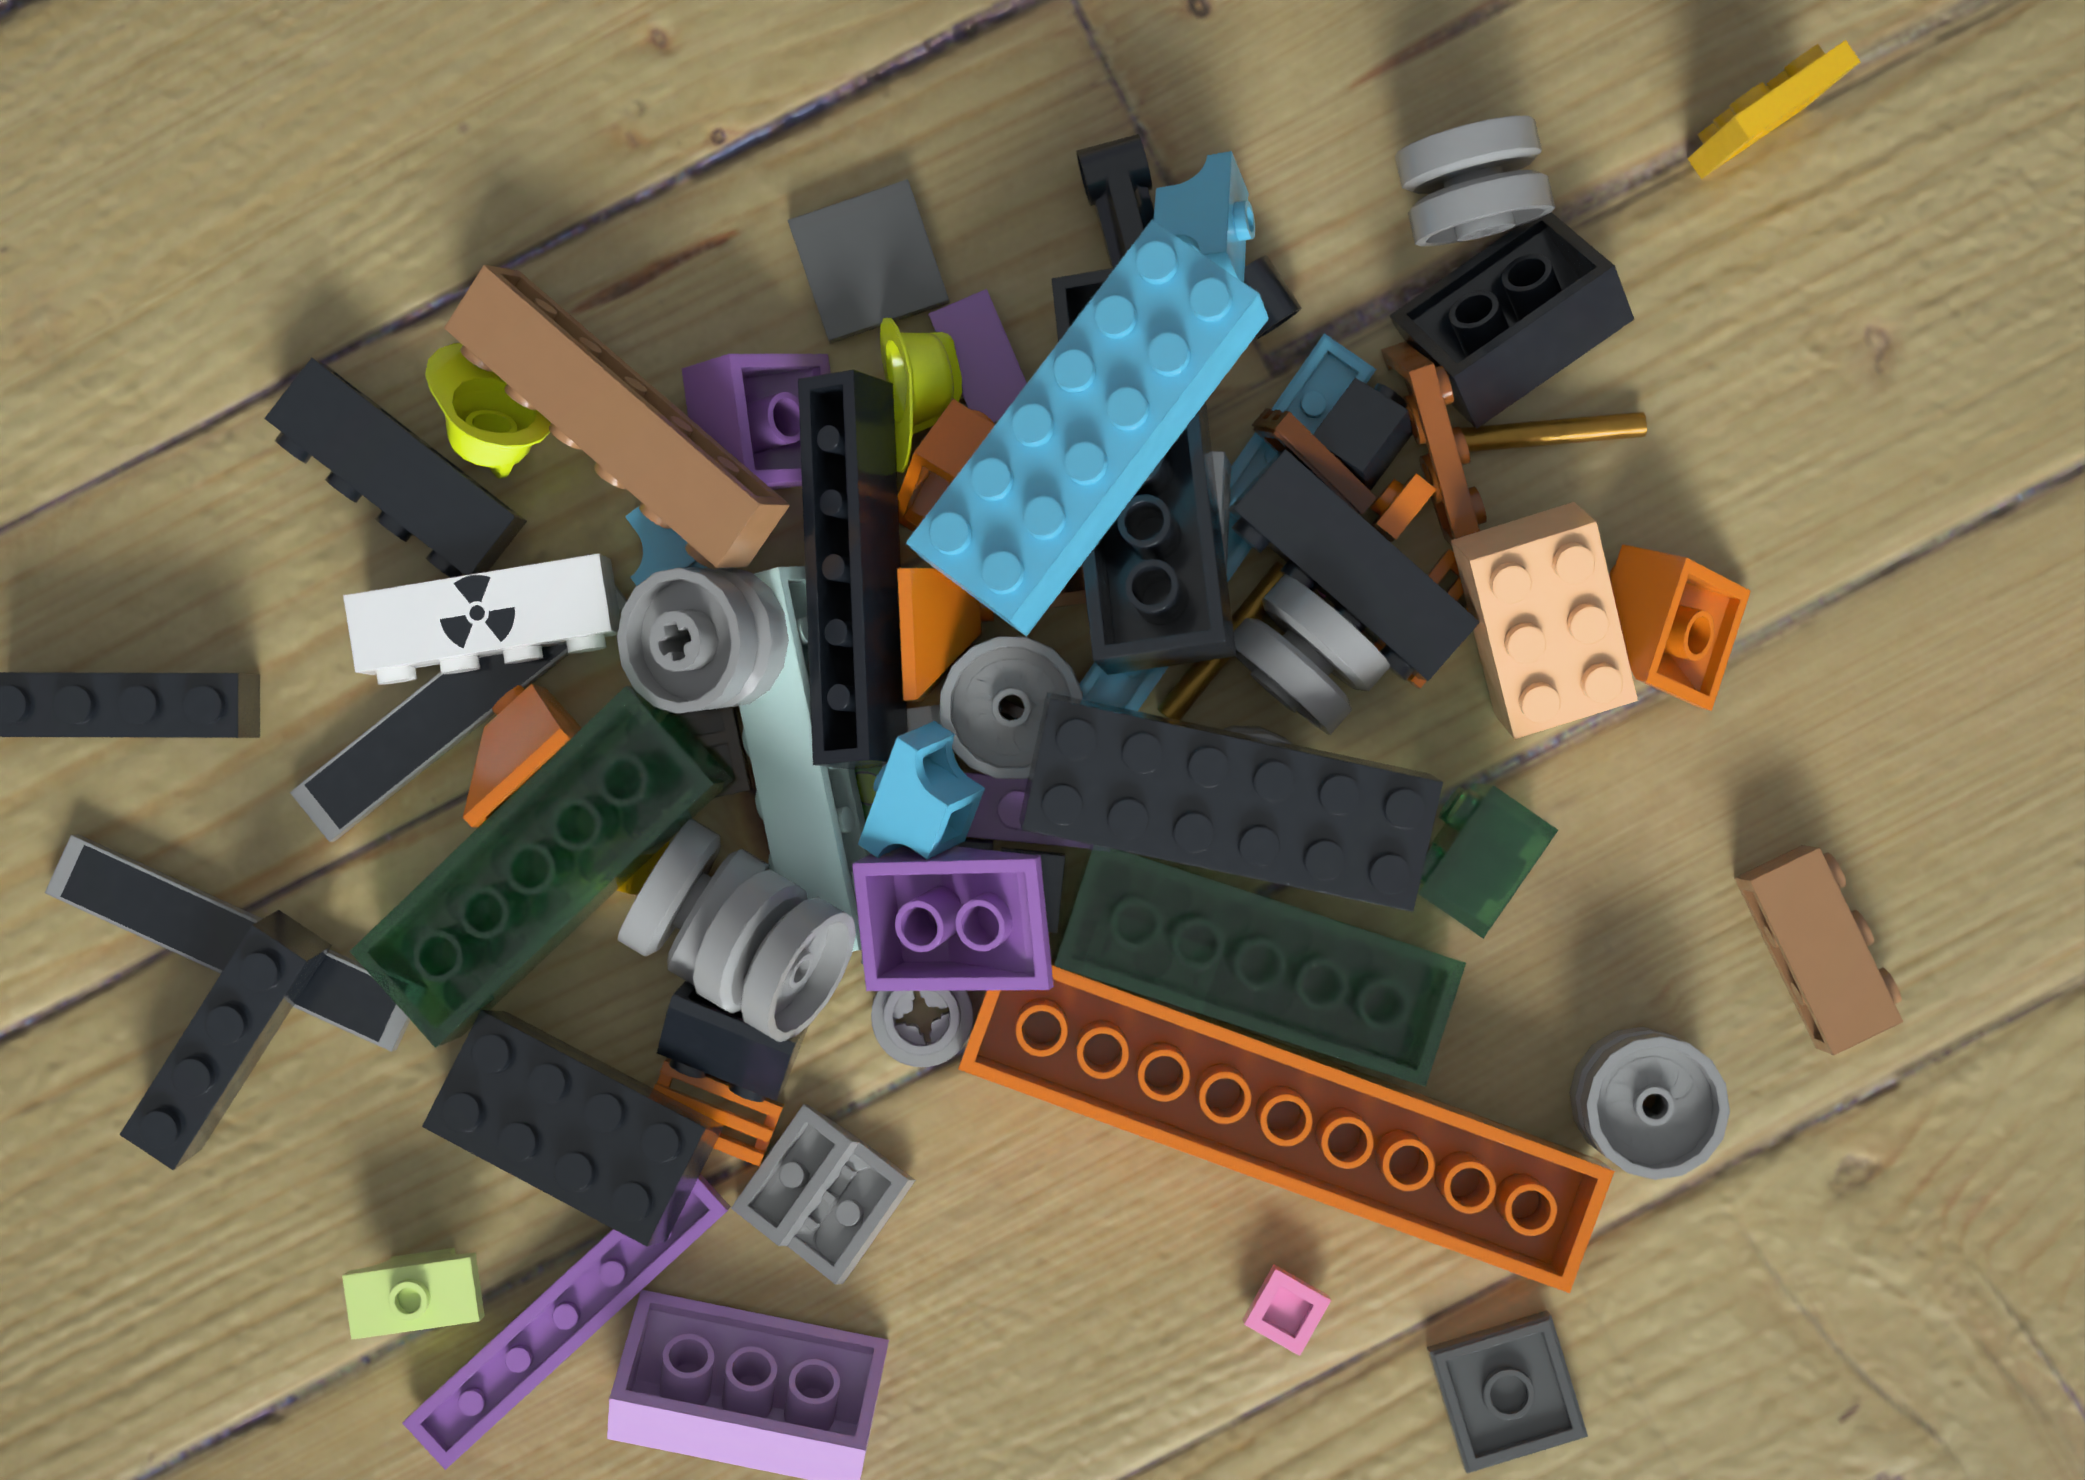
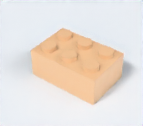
[1451,502,1638,739]

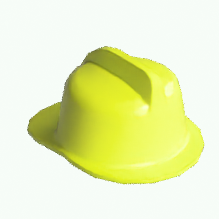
[880,317,962,473]
[425,343,551,479]

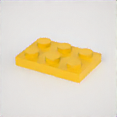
[1687,40,1861,179]

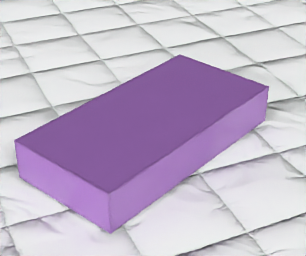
[928,289,1027,422]

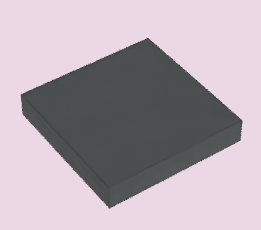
[788,179,950,344]
[1426,1311,1588,1473]

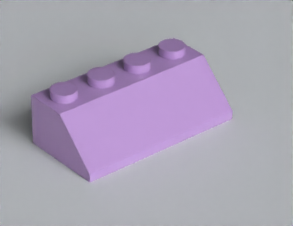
[607,1290,889,1480]

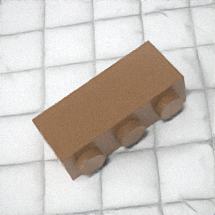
[1734,845,1903,1055]

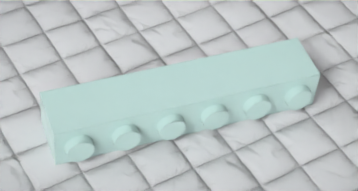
[739,566,871,952]

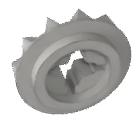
[871,990,973,1067]

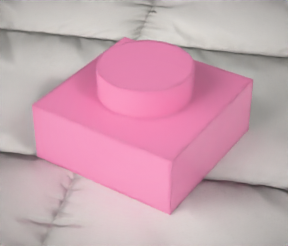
[1243,1264,1331,1356]

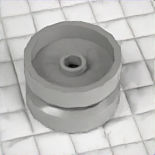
[1395,116,1555,247]
[617,567,789,714]
[1234,574,1391,735]
[940,637,1083,779]
[617,819,770,986]
[693,869,856,1042]
[1569,1027,1730,1180]

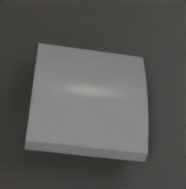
[731,1104,916,1285]

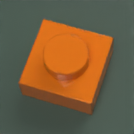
[1370,473,1436,543]

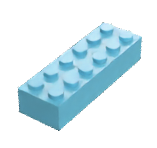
[906,220,1269,637]

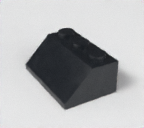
[1389,212,1634,429]

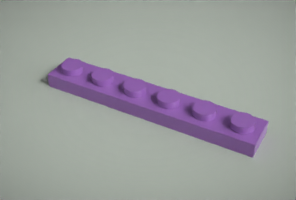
[402,1174,731,1470]

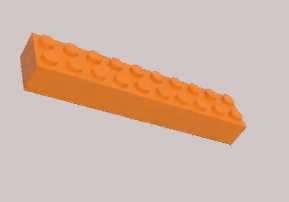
[958,959,1615,1293]

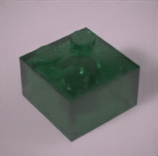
[1417,783,1558,939]

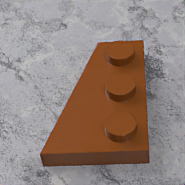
[1381,341,1487,546]

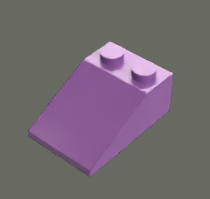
[852,846,1054,991]

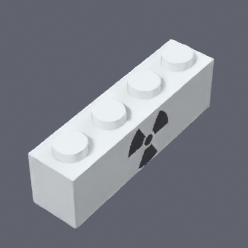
[343,554,620,685]

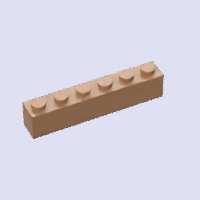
[444,265,790,570]

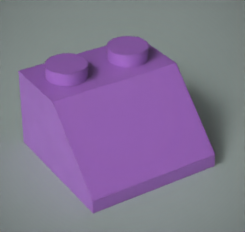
[682,354,831,490]

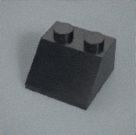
[657,981,809,1102]

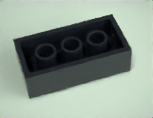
[422,1010,724,1247]

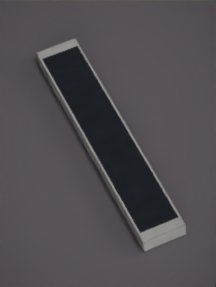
[290,554,627,842]
[45,834,423,1052]

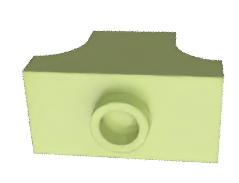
[342,1248,485,1340]

